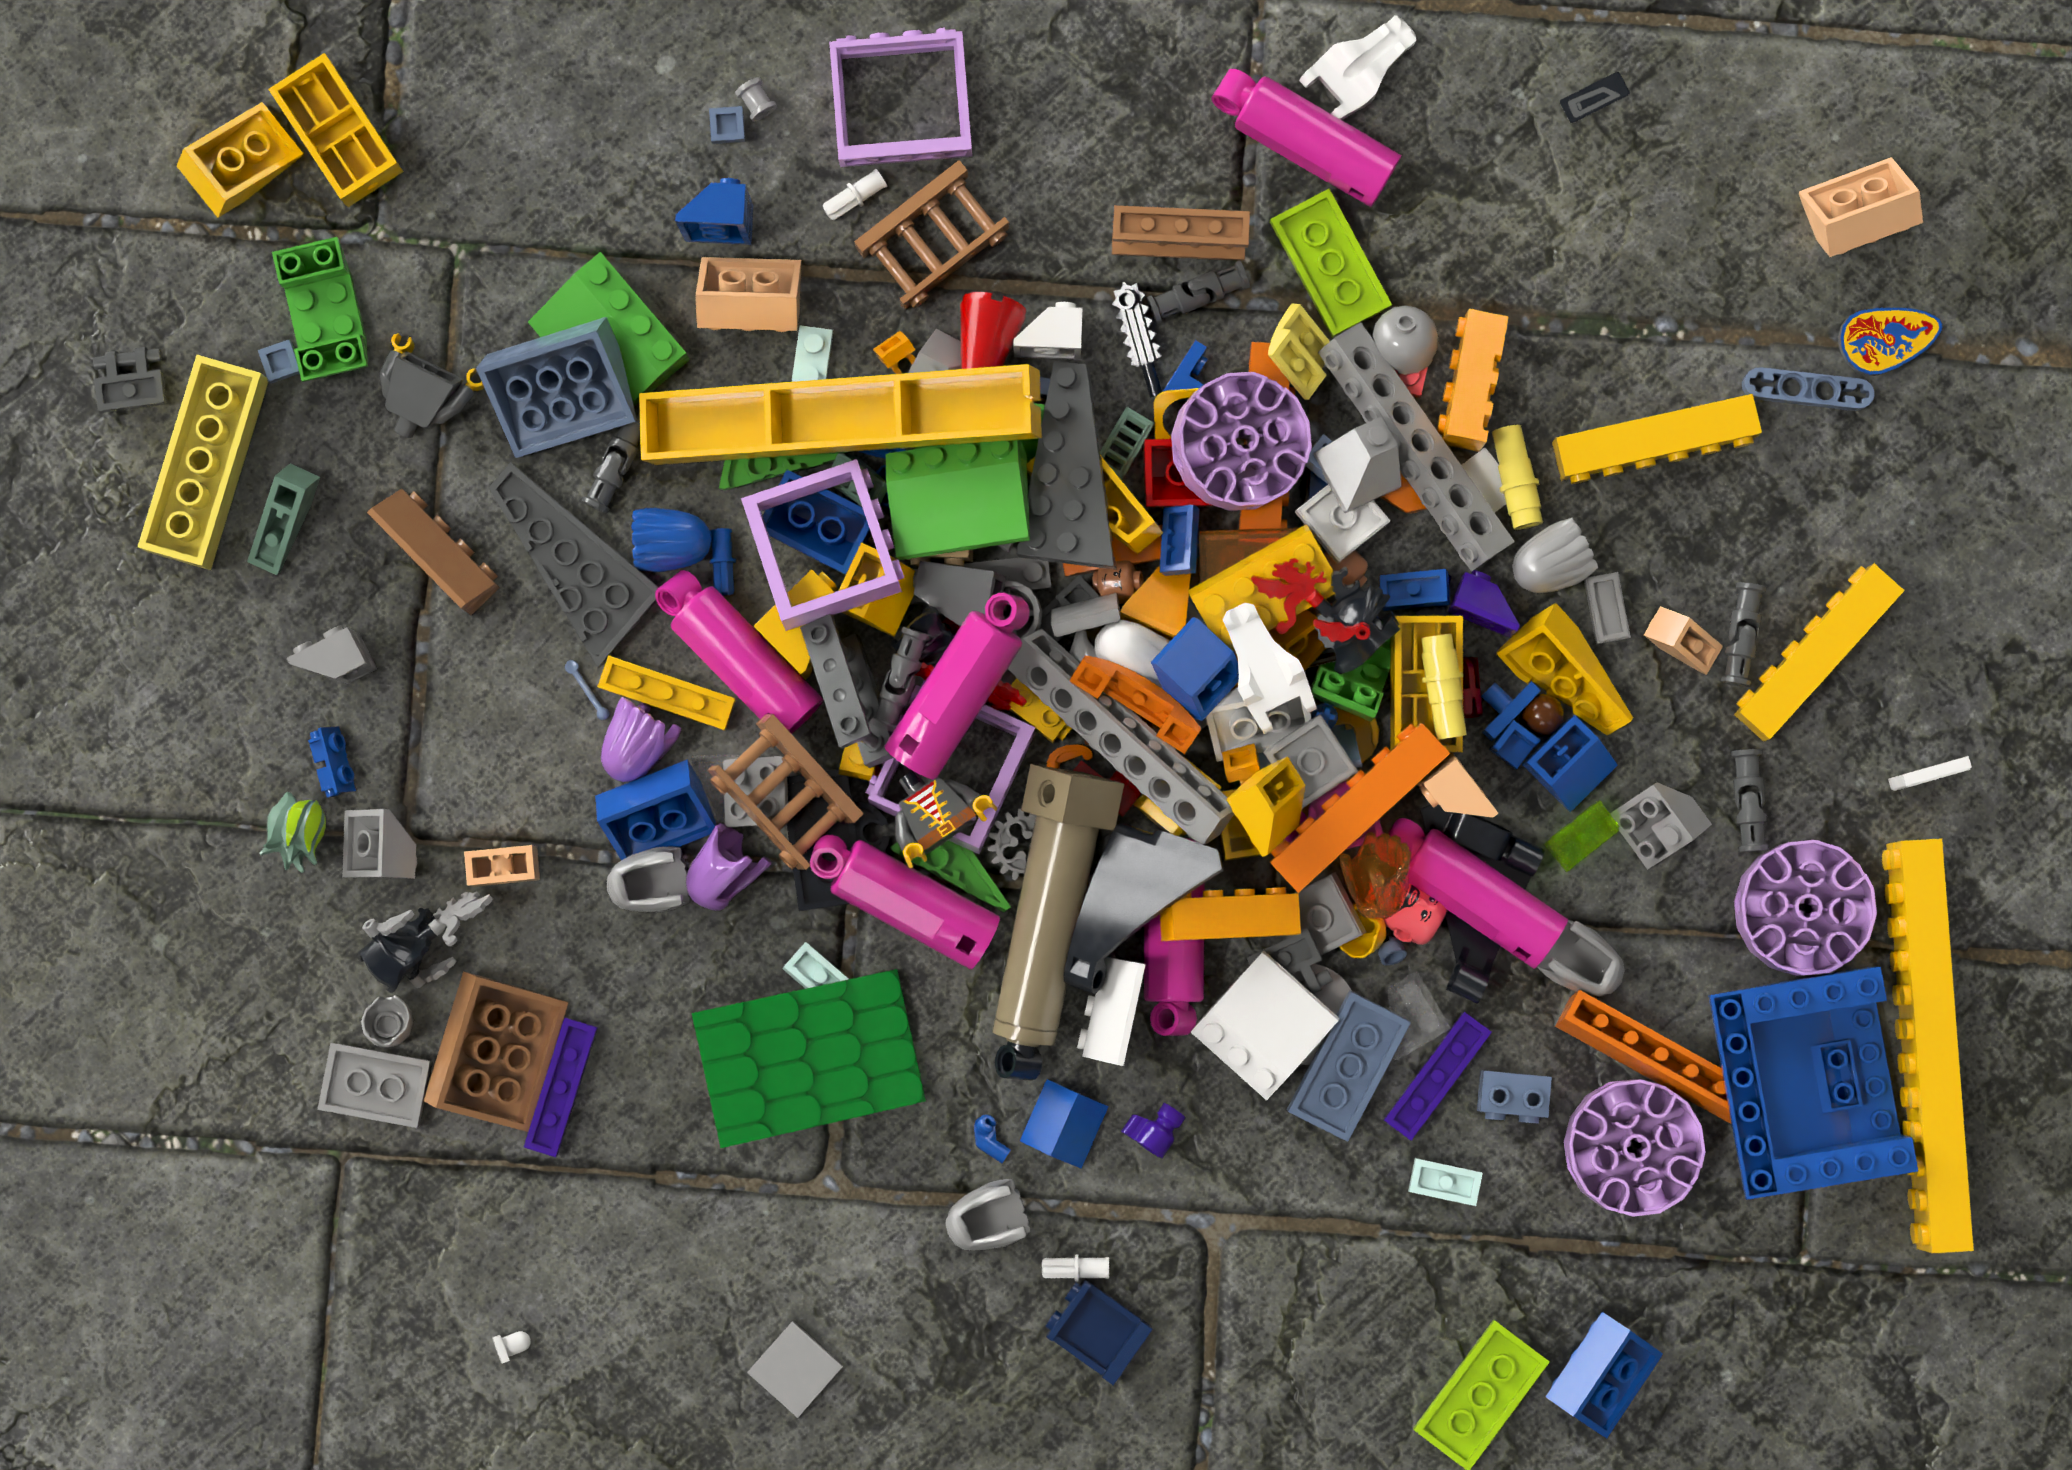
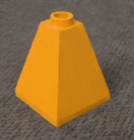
[1120,566,1191,641]

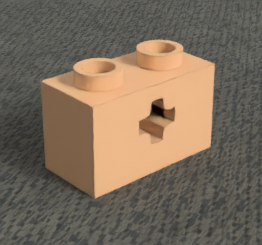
[464,845,540,887]

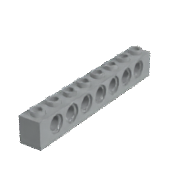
[1318,322,1515,572]
[1007,629,1234,845]

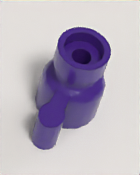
[1121,1103,1186,1159]

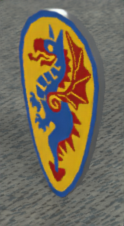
[1838,307,1942,376]

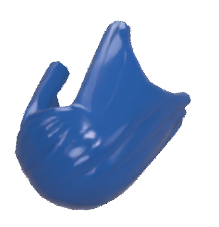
[631,508,712,572]

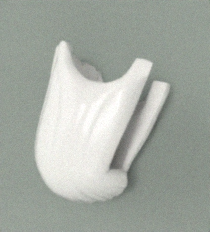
[1095,620,1170,689]

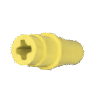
[1492,425,1543,530]
[1421,634,1467,740]

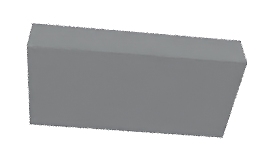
[1584,572,1631,645]

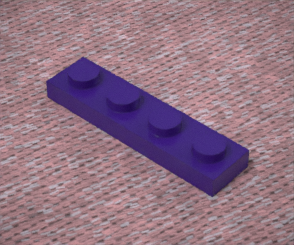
[1383,1012,1492,1141]
[524,1017,598,1157]

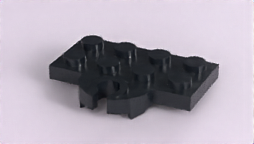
[787,769,890,911]

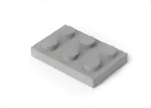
[317,1043,432,1128]

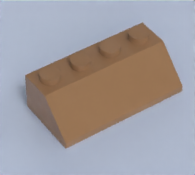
[367,489,500,615]

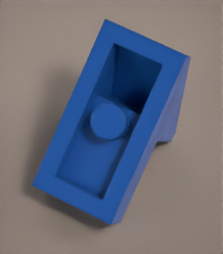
[1163,340,1208,404]

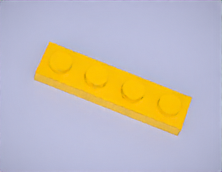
[597,655,736,731]

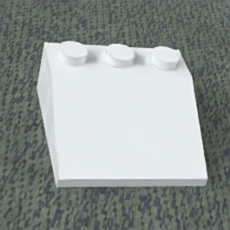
[1191,951,1340,1100]
[1077,957,1145,1066]

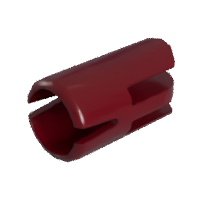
[1463,657,1483,718]

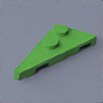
[719,452,847,491]
[890,841,1011,913]

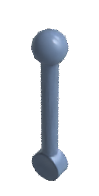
[565,660,610,720]

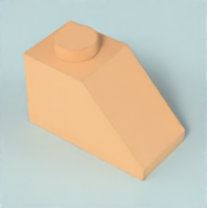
[1644,606,1723,675]

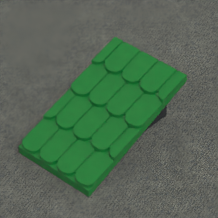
[692,969,926,1148]

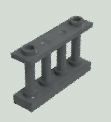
[800,614,894,768]

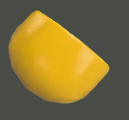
[1339,903,1386,958]

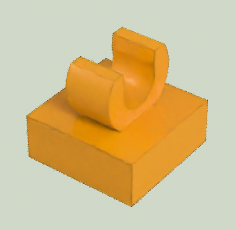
[873,331,916,374]
[1222,743,1261,785]

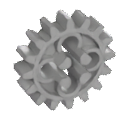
[988,808,1036,880]

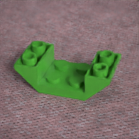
[272,237,368,382]
[1310,638,1391,722]

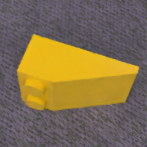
[177,102,304,218]

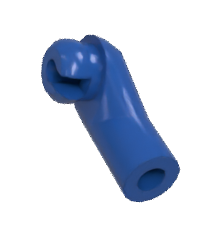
[974,1115,1011,1163]

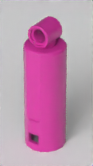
[1211,69,1402,207]
[655,570,824,734]
[884,593,1030,780]
[1379,818,1568,969]
[810,835,1000,970]
[1144,838,1205,1036]

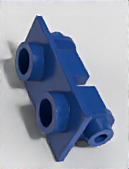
[308,726,356,798]

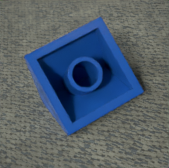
[1020,1079,1109,1169]

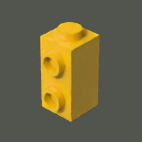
[1009,678,1073,743]

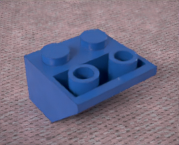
[1151,617,1239,721]
[1522,715,1618,812]

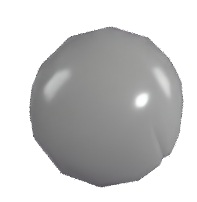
[361,995,413,1048]

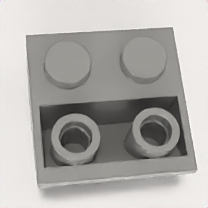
[287,626,377,684]

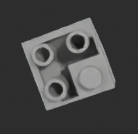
[1608,782,1712,870]

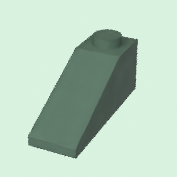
[247,463,320,575]

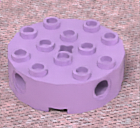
[1171,372,1312,511]
[1734,840,1877,976]
[1564,1079,1706,1217]

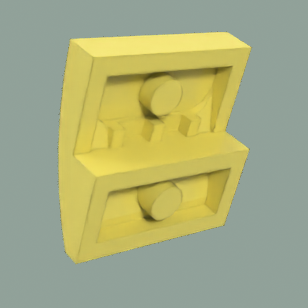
[1268,303,1330,400]

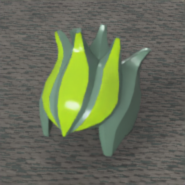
[259,792,326,873]

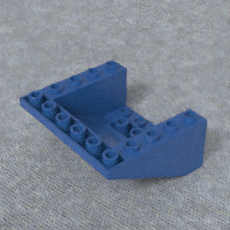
[1708,967,1918,1200]

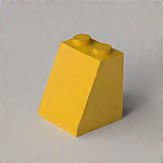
[754,569,838,680]

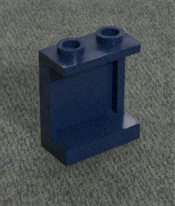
[1045,1279,1152,1385]

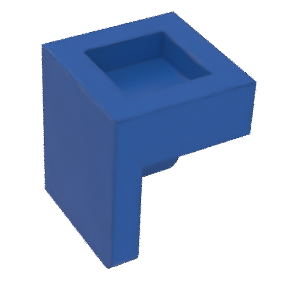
[1489,720,1540,770]

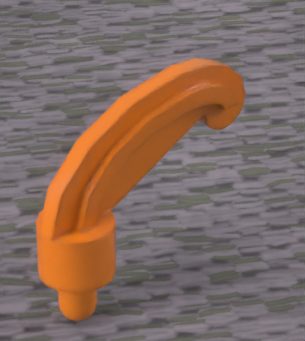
[1046,744,1093,769]

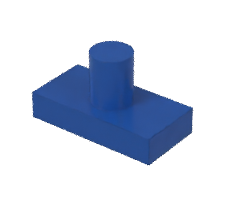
[1160,505,1203,576]
[1481,681,1541,741]

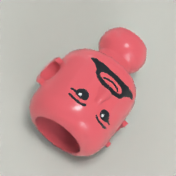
[1362,875,1447,945]

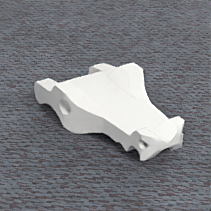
[1299,15,1416,120]
[1223,603,1317,734]

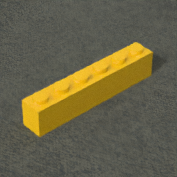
[1552,394,1762,484]
[1734,563,1905,741]

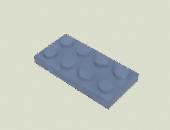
[1287,990,1411,1142]

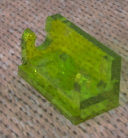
[1543,800,1620,872]

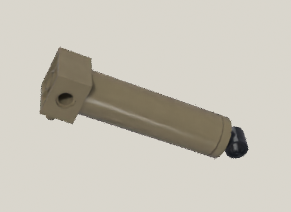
[992,764,1124,1081]

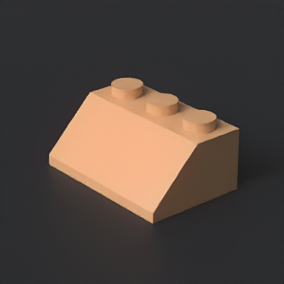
[1799,157,1923,257]
[696,257,801,332]
[1417,752,1498,817]

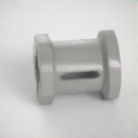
[735,77,777,122]

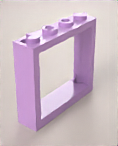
[829,28,972,167]
[741,459,904,631]
[865,680,1035,854]

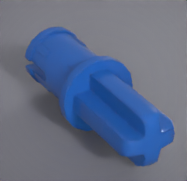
[709,528,736,596]
[1311,703,1338,729]

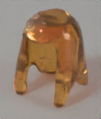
[1340,832,1412,920]

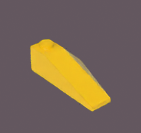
[1496,603,1633,735]

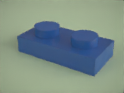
[1380,569,1450,611]

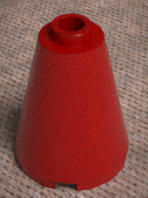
[960,292,1027,369]

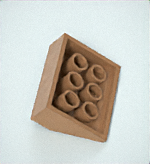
[423,971,568,1132]

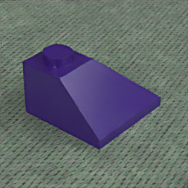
[1447,570,1520,638]

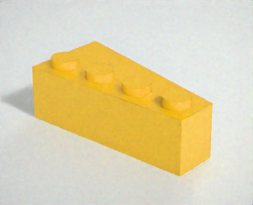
[1027,455,1163,554]

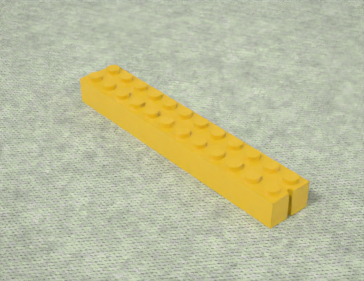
[639,364,1042,465]
[1882,839,1974,1253]

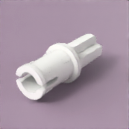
[823,169,887,220]
[1042,1254,1109,1282]

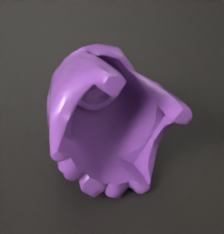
[601,697,681,782]
[686,823,772,911]

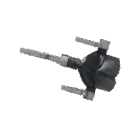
[357,891,493,993]

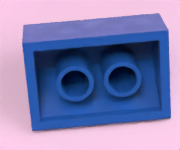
[675,178,753,245]
[763,470,871,575]
[595,759,717,860]
[1546,1312,1663,1439]

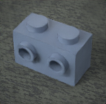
[1477,1070,1552,1124]

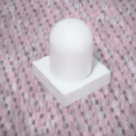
[492,1331,531,1364]

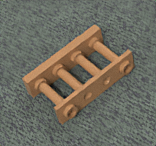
[854,160,1009,310]
[1112,205,1250,261]
[707,714,864,870]

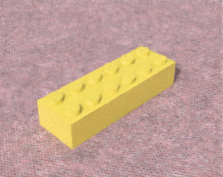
[138,355,268,570]

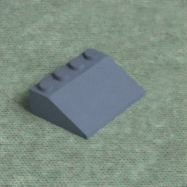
[476,317,637,458]

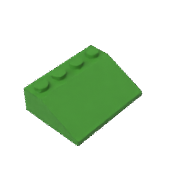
[528,252,690,406]
[886,440,1030,560]

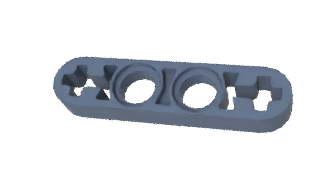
[1742,367,1874,411]

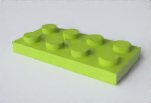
[1270,189,1392,338]
[1413,1319,1549,1470]

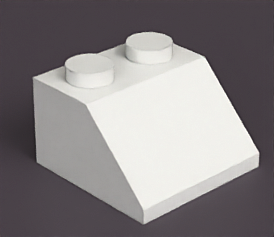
[1013,302,1082,360]

